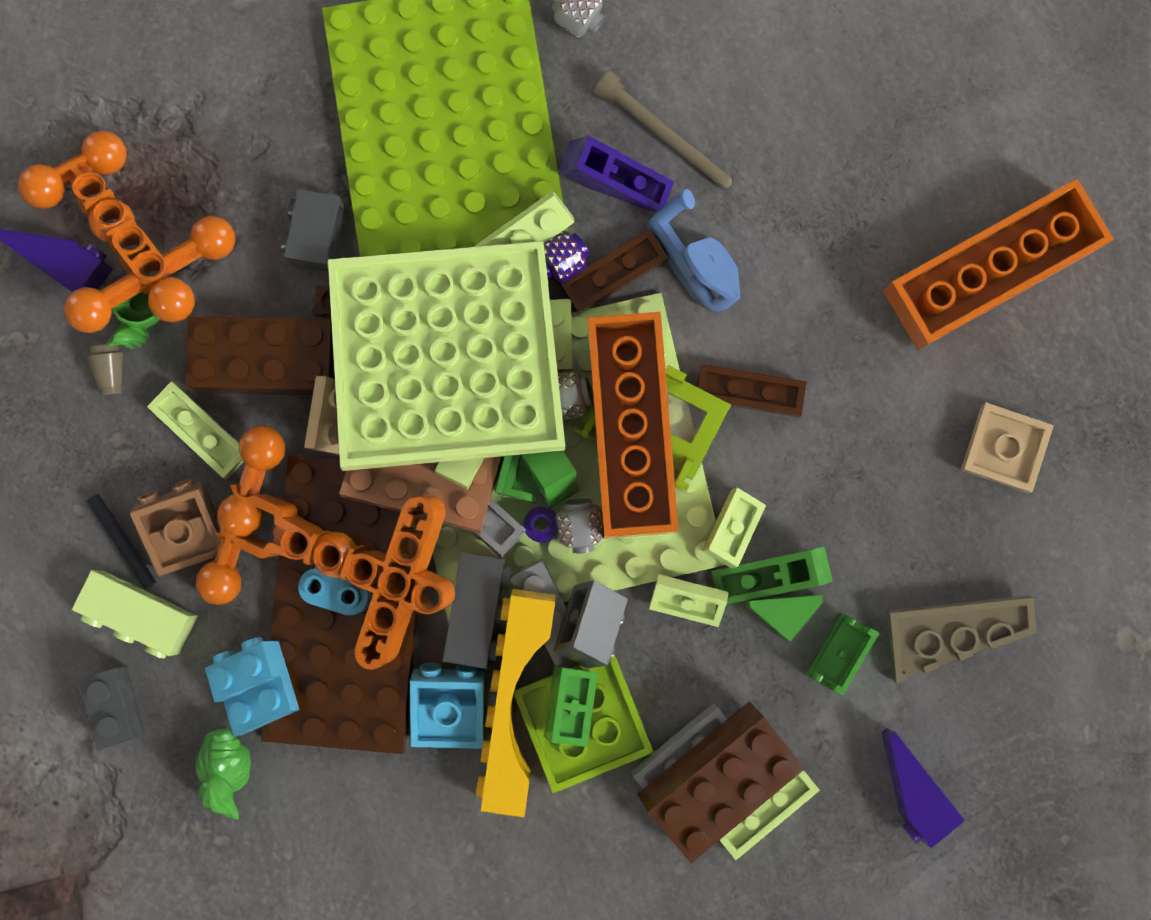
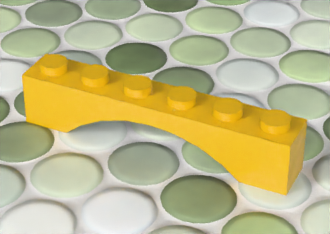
[475,589,556,817]

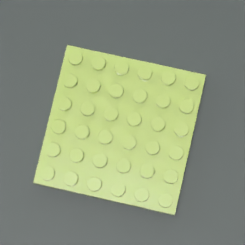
[328,241,565,471]

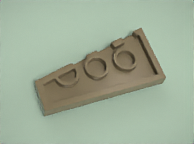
[887,595,1037,684]

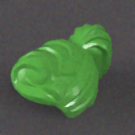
[106,273,160,350]
[195,729,251,820]

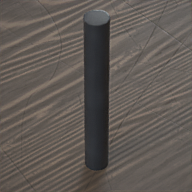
[87,494,157,590]

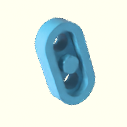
[298,568,371,615]

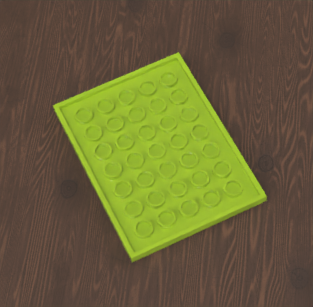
[322,0,568,257]

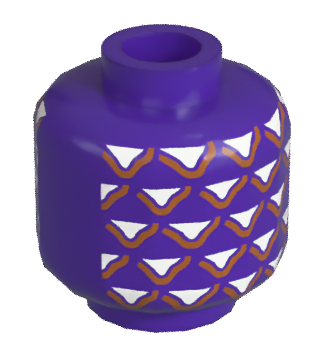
[544,231,589,284]

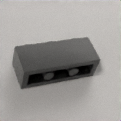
[443,552,511,668]

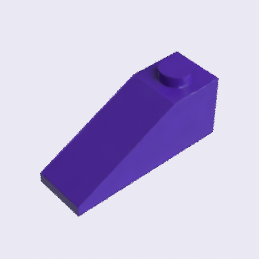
[558,135,674,213]
[0,229,113,292]
[882,728,965,848]

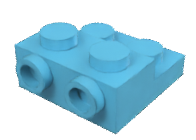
[205,637,300,736]
[410,662,485,749]

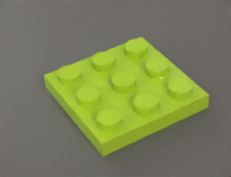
[514,654,654,793]

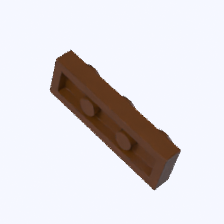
[560,229,668,315]
[697,364,807,417]

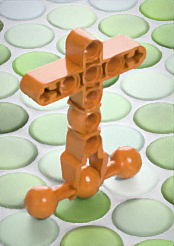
[195,425,455,670]

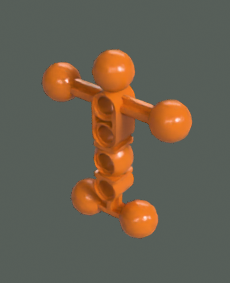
[18,130,236,333]

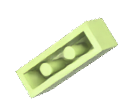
[72,570,198,659]

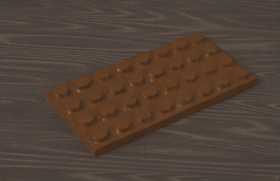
[261,455,417,754]

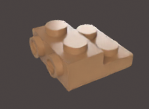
[130,479,221,577]

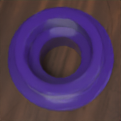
[523,506,558,542]

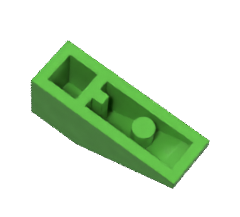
[711,546,833,605]

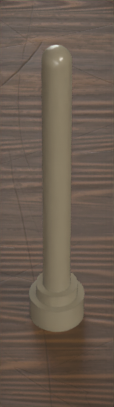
[594,70,732,189]

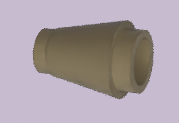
[87,345,124,395]

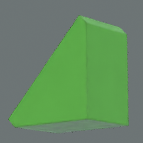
[520,450,580,508]
[746,595,823,641]

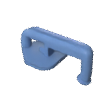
[647,189,741,312]

